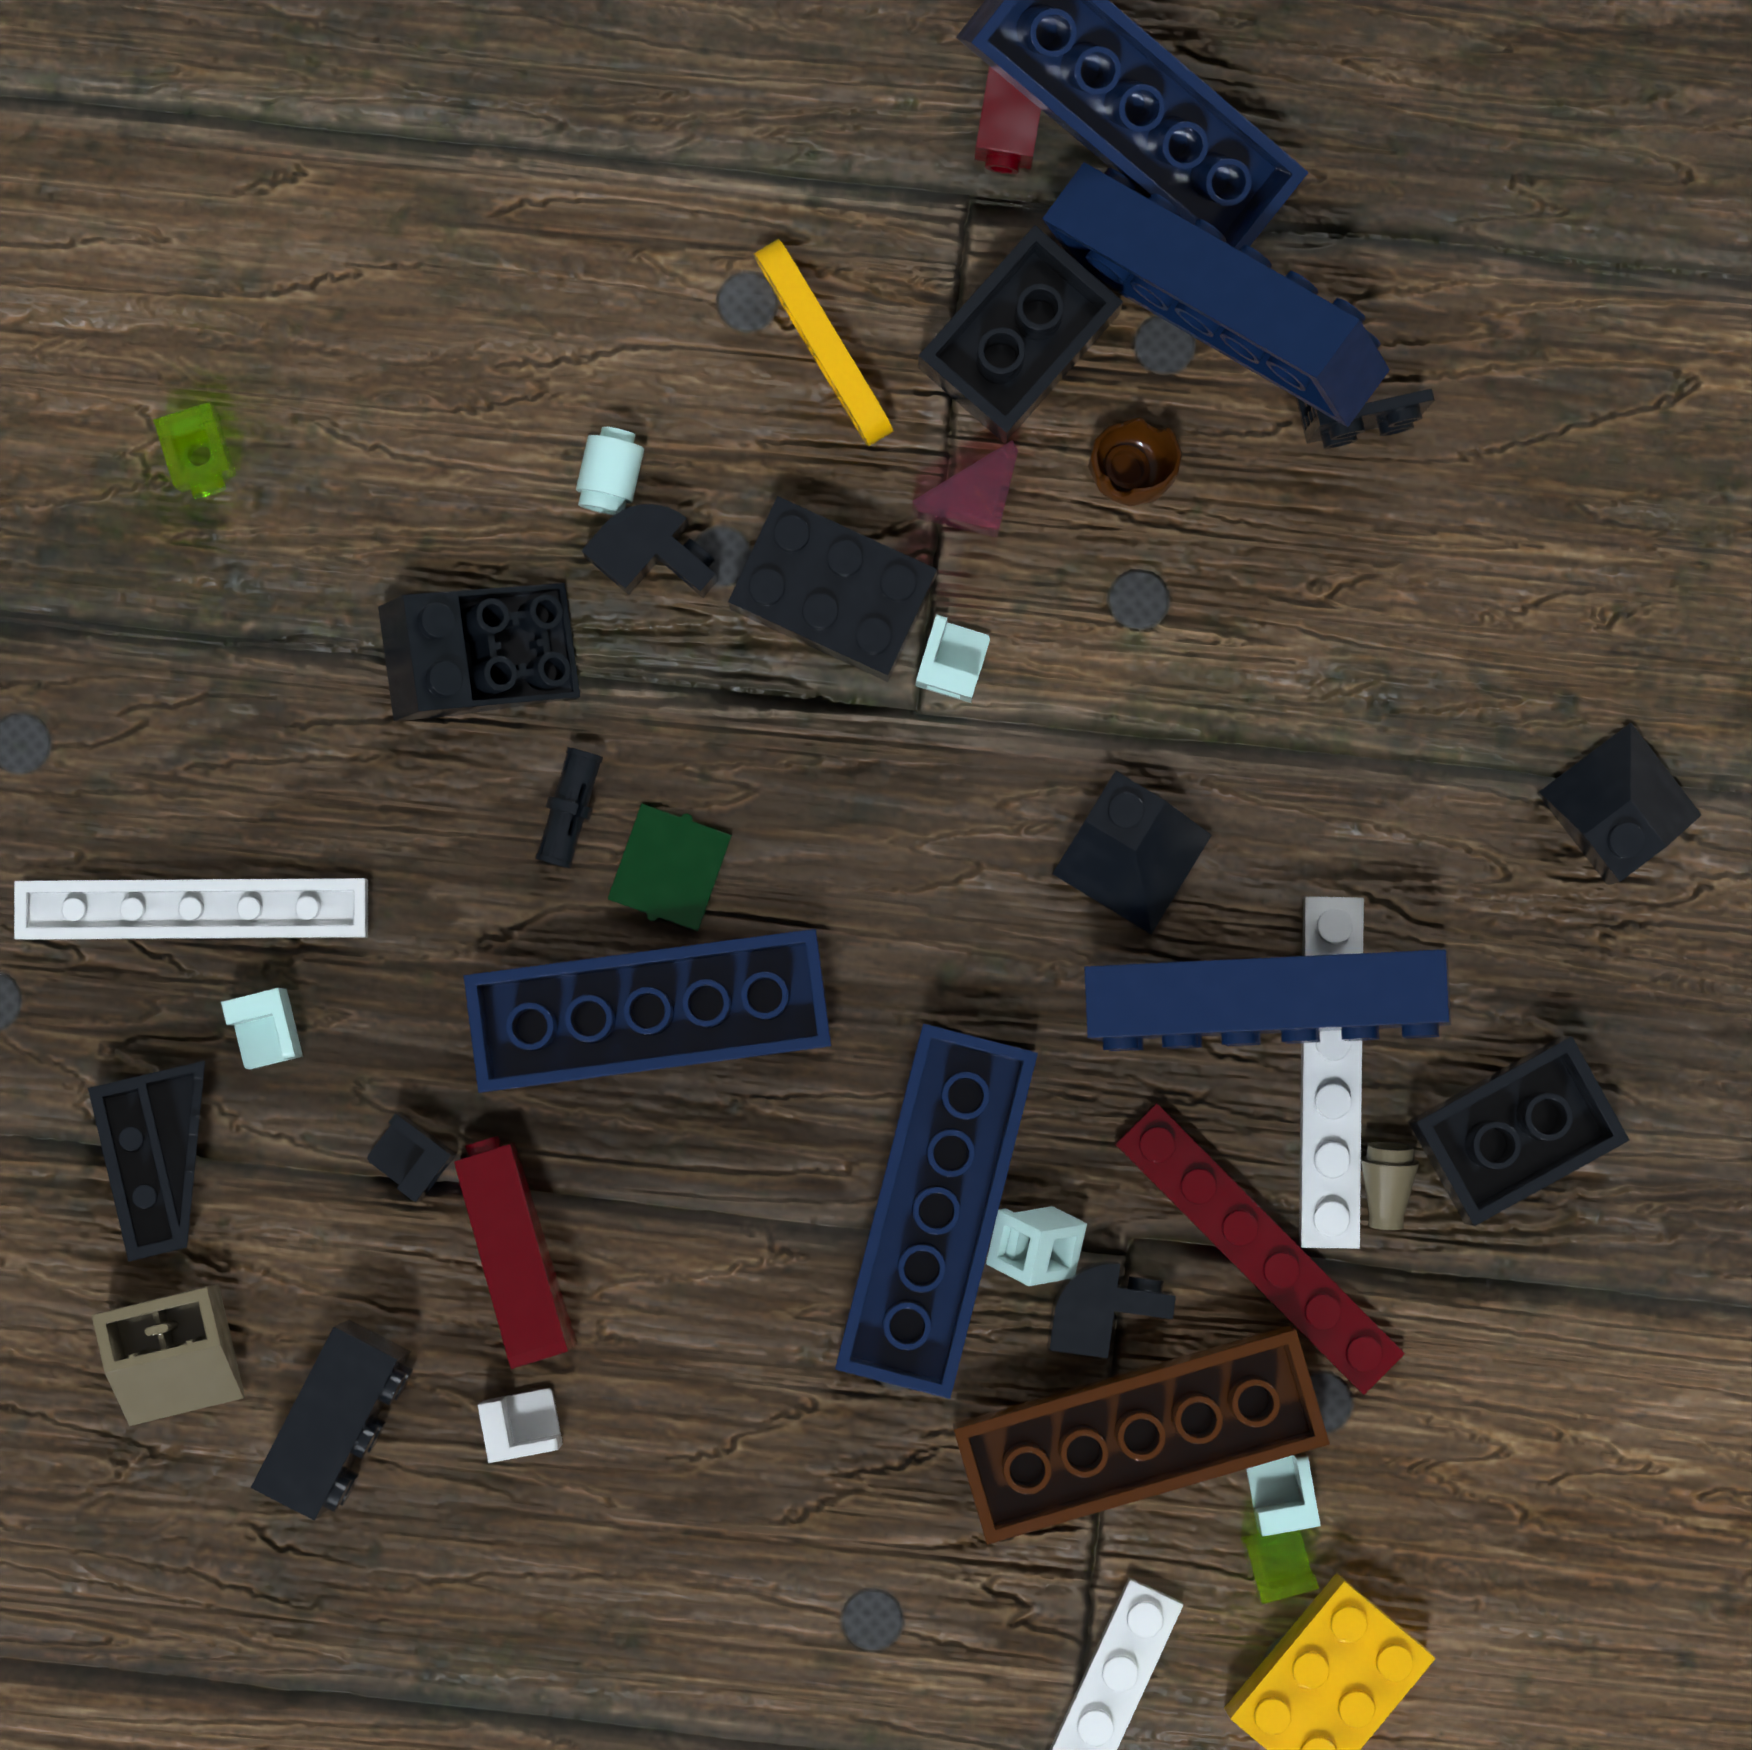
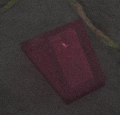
[912,441,1018,538]

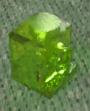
[153,402,237,498]

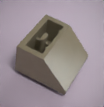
[91,1283,245,1426]

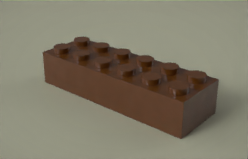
[953,1325,1330,1545]

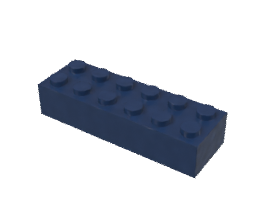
[956,0,1309,250]
[1042,162,1390,427]
[463,929,832,1093]
[1084,949,1451,1052]
[835,1024,1038,1399]

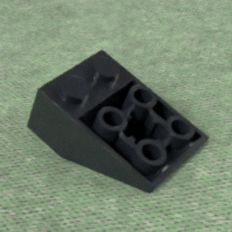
[378,583,580,721]

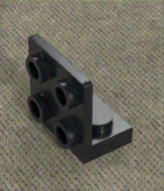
[1296,389,1435,449]

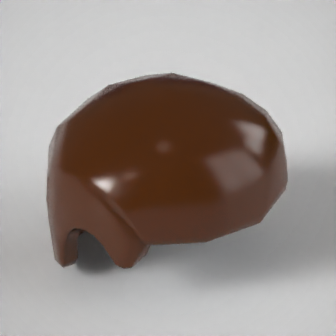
[1088,417,1182,506]

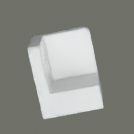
[478,1388,563,1463]

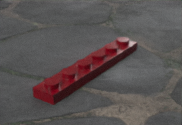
[1115,1103,1405,1395]

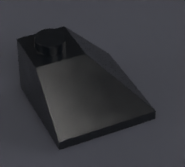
[1537,723,1701,885]
[1052,771,1212,934]

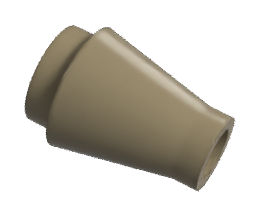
[1361,1142,1419,1230]

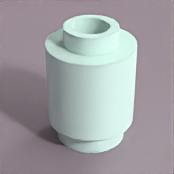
[576,427,644,515]

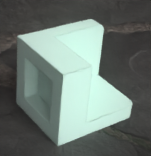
[915,614,990,703]
[221,988,303,1069]
[1246,1452,1321,1537]

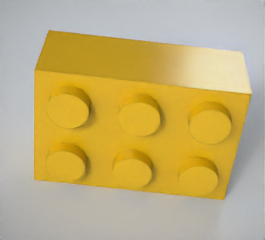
[1224,1573,1436,1750]

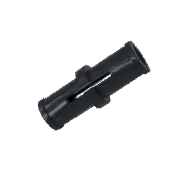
[535,747,603,869]

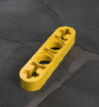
[753,239,894,446]

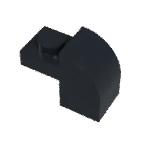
[581,504,718,598]
[1047,1261,1176,1358]

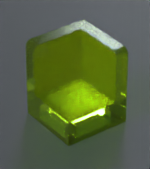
[1240,1530,1319,1604]

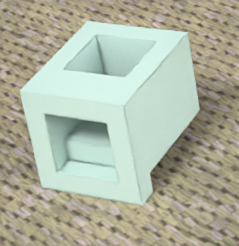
[986,1206,1087,1286]

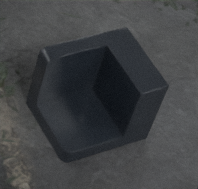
[367,1112,457,1203]

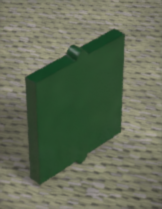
[608,803,732,931]

